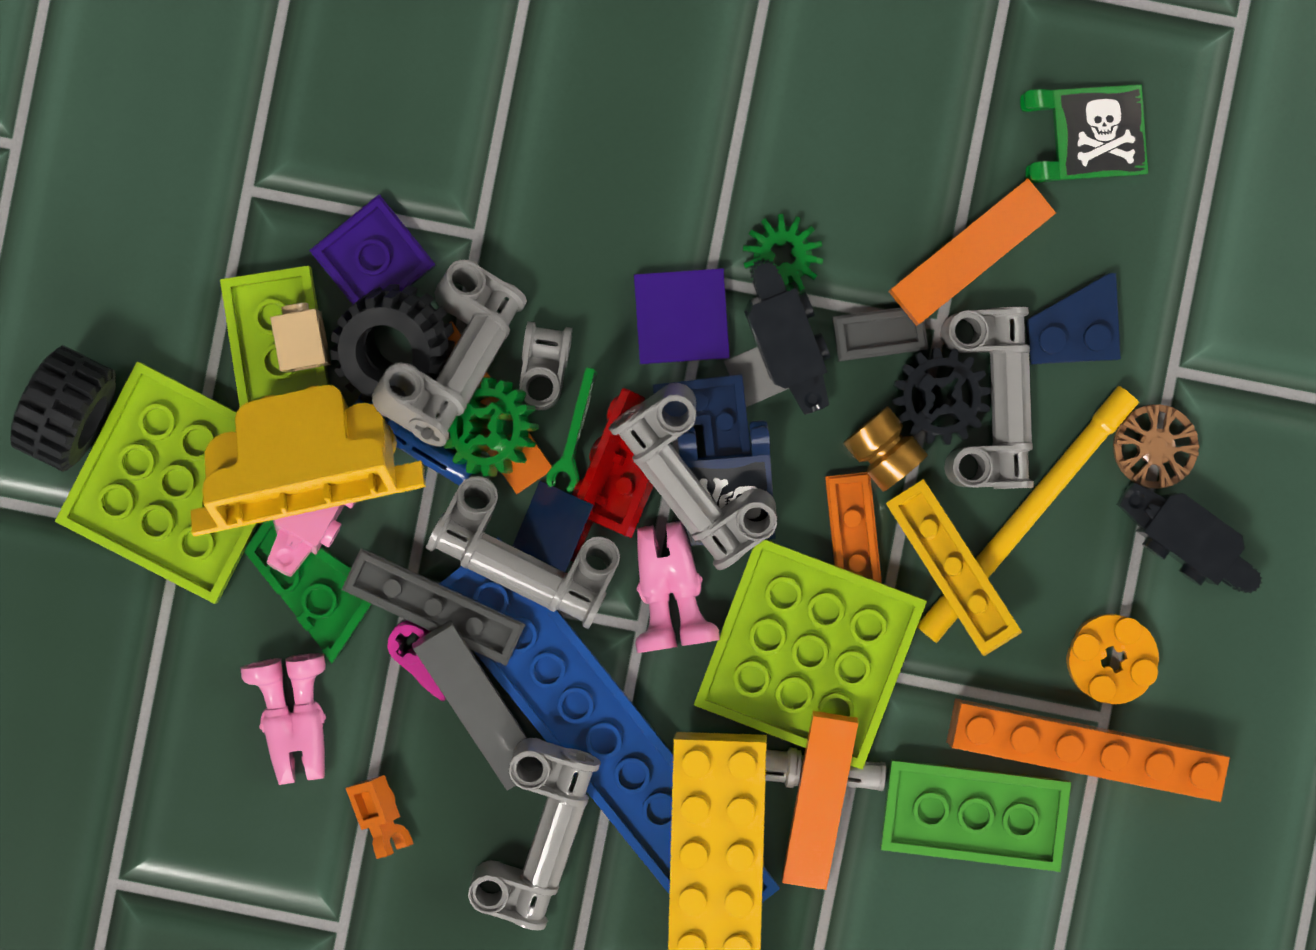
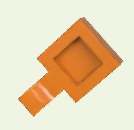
[345,775,414,859]

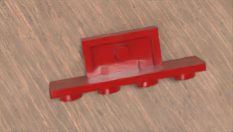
[570,388,653,562]

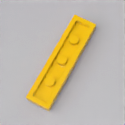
[886,479,1022,656]

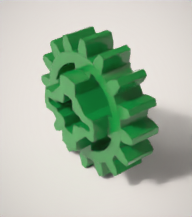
[443,377,539,477]

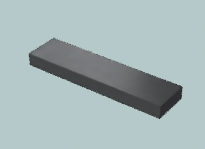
[342,548,526,666]
[412,620,543,791]

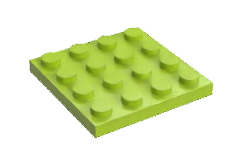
[54,361,259,604]
[694,539,927,770]

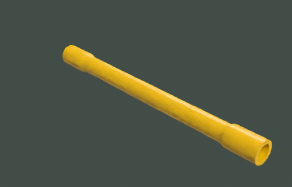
[917,386,1139,644]

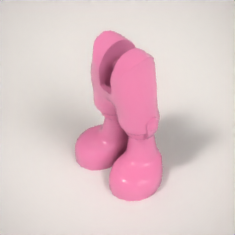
[635,521,720,653]
[240,653,326,785]

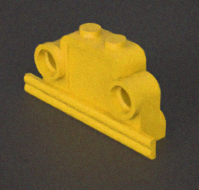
[191,385,426,536]

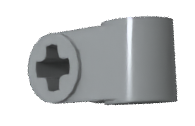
[519,321,573,410]

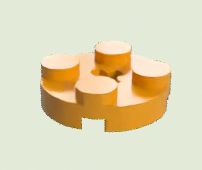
[1066,614,1159,704]

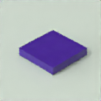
[309,195,437,304]
[634,268,730,365]

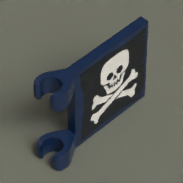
[678,420,776,546]

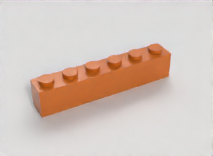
[947,698,1230,802]

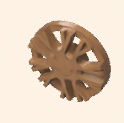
[1113,404,1199,489]

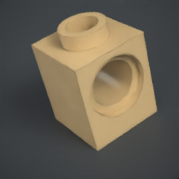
[270,303,331,373]

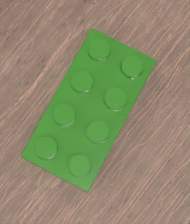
[880,759,1071,872]

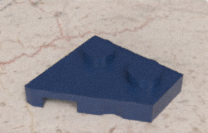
[1026,273,1121,365]

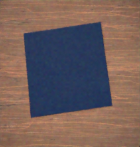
[513,481,593,572]

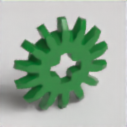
[743,214,823,292]

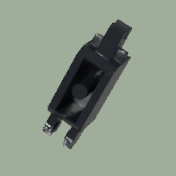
[744,258,831,415]
[1117,483,1262,593]

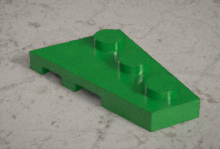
[244,520,372,664]

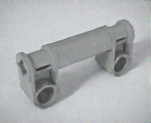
[372,259,527,446]
[940,307,1034,489]
[609,383,777,570]
[426,476,620,629]
[468,738,601,931]

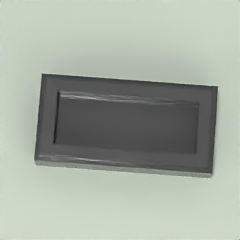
[832,308,928,362]

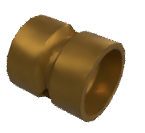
[843,406,928,492]

